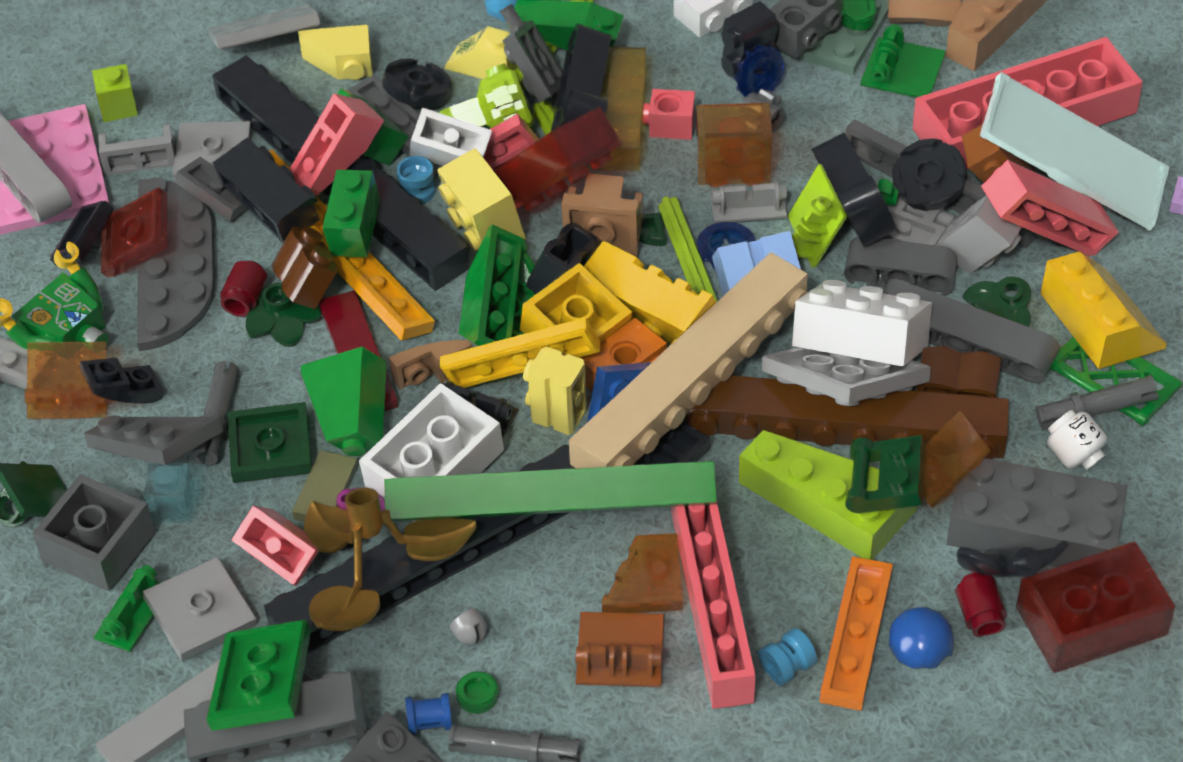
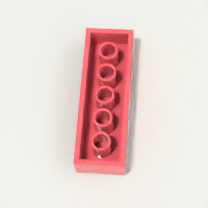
[912,37,1143,169]

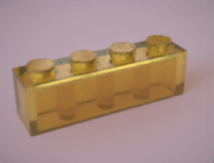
[589,47,647,171]

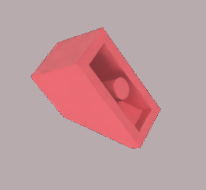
[232,505,319,586]

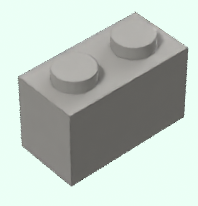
[936,195,1022,273]

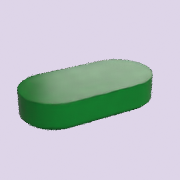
[841,0,876,31]

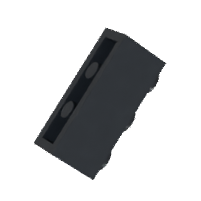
[212,137,320,243]

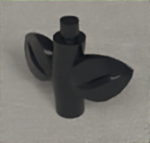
[956,540,1069,578]

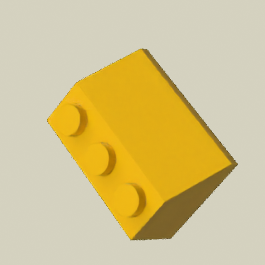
[1040,251,1167,369]

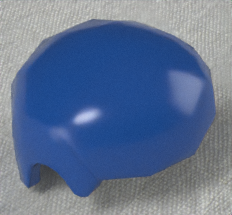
[889,607,954,669]

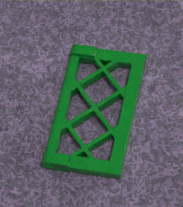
[1050,337,1183,426]

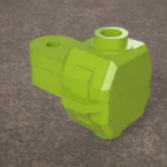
[438,63,534,128]

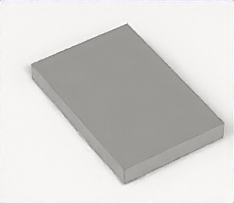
[208,4,320,50]

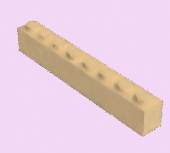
[569,252,808,468]

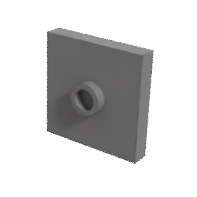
[172,121,252,182]
[143,557,256,662]

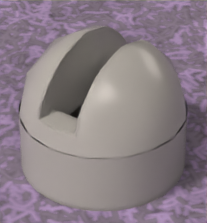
[449,608,487,645]

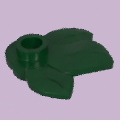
[962,277,1031,327]
[246,283,321,347]

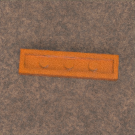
[819,556,893,711]

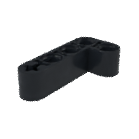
[550,23,611,149]
[811,132,897,247]

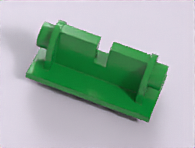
[94,565,160,652]

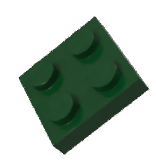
[227,402,312,483]

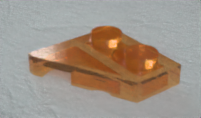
[602,533,682,613]

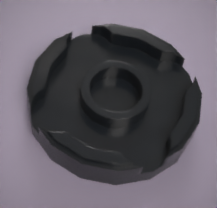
[382,58,452,108]
[892,138,967,211]

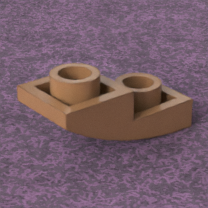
[888,0,962,26]
[389,340,472,390]

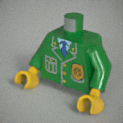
[0,242,109,360]

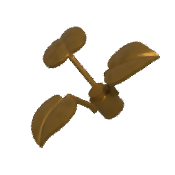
[304,487,476,631]

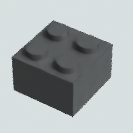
[33,474,155,591]

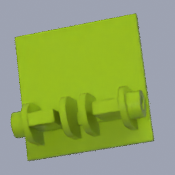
[788,164,847,268]

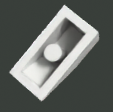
[410,108,492,166]

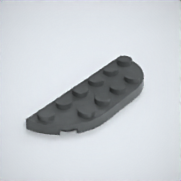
[137,178,214,351]

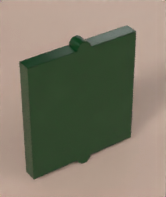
[0,461,67,517]

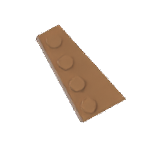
[946,0,1047,71]

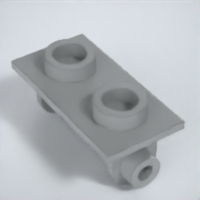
[710,182,787,223]

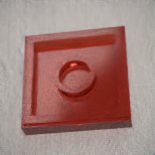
[101,187,167,278]

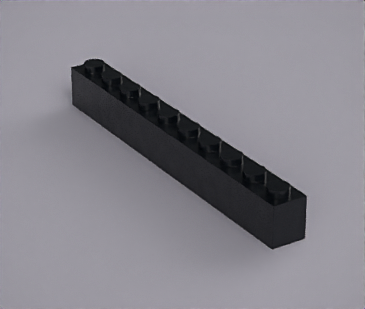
[212,55,470,291]
[264,445,642,654]

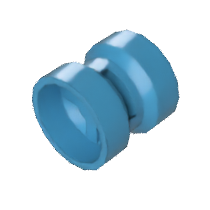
[397,156,435,204]
[758,628,818,686]

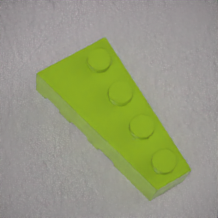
[738,430,917,560]

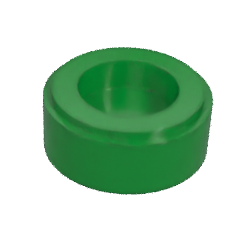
[456,671,499,714]

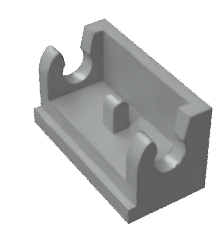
[98,124,175,176]

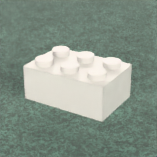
[792,280,932,367]
[359,383,504,522]

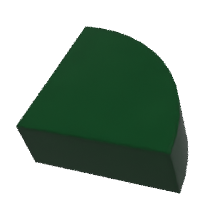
[639,212,666,246]

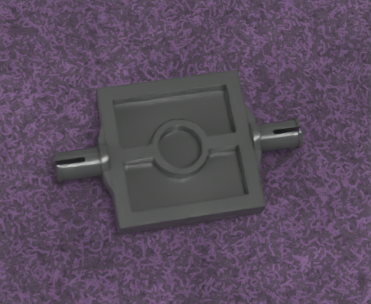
[499,4,562,104]

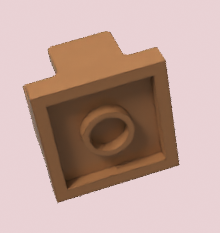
[562,173,644,258]

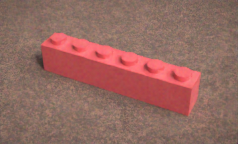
[670,500,755,709]

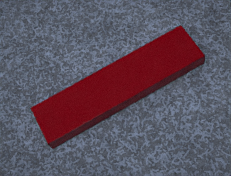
[319,290,398,411]

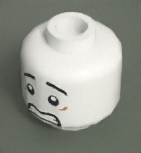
[1047,410,1108,470]

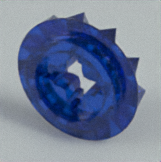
[733,45,784,97]
[697,222,756,270]

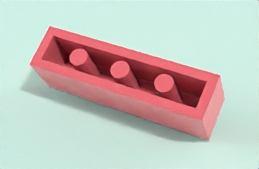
[981,160,1119,256]

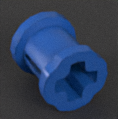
[405,693,452,736]

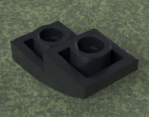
[79,358,164,403]

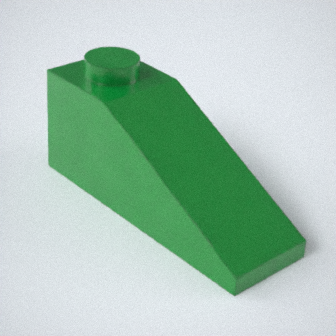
[507,0,624,56]

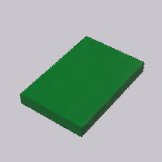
[206,620,311,731]

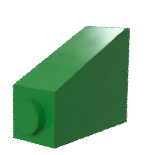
[300,346,386,456]

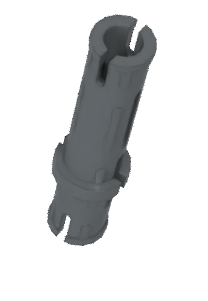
[192,361,239,466]
[1035,375,1158,431]
[448,724,581,762]

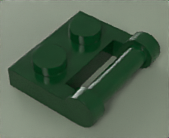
[845,435,926,513]

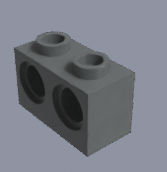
[770,0,842,58]

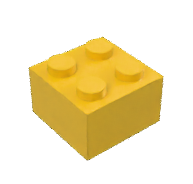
[520,263,632,358]

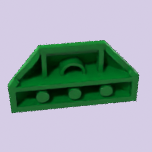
[458,224,535,346]

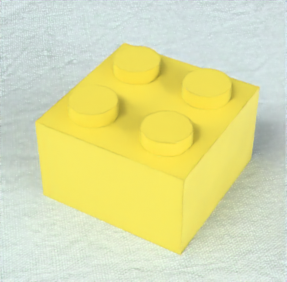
[437,148,526,252]

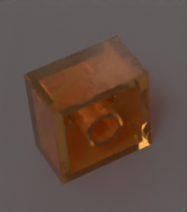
[696,103,772,187]

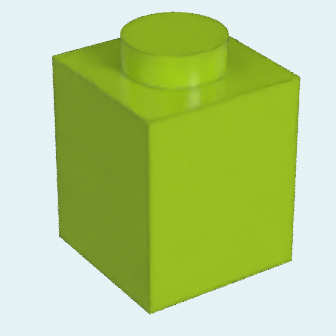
[91,64,138,122]

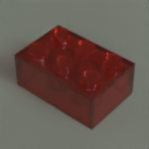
[494,107,622,212]
[1016,541,1176,673]

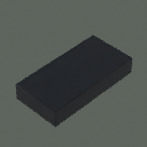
[50,200,114,266]

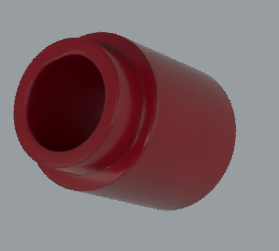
[220,260,268,317]
[955,572,1007,637]

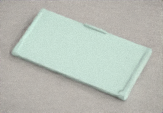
[980,72,1170,231]

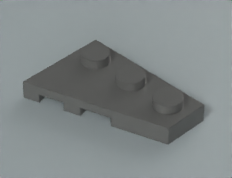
[84,415,223,465]

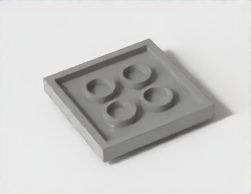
[762,347,931,406]

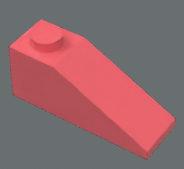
[289,93,384,196]

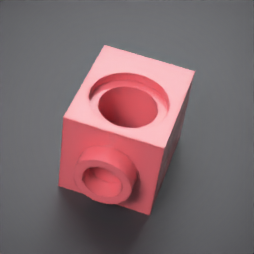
[643,89,695,140]

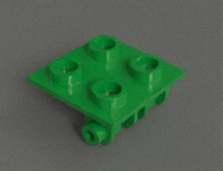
[860,24,946,98]

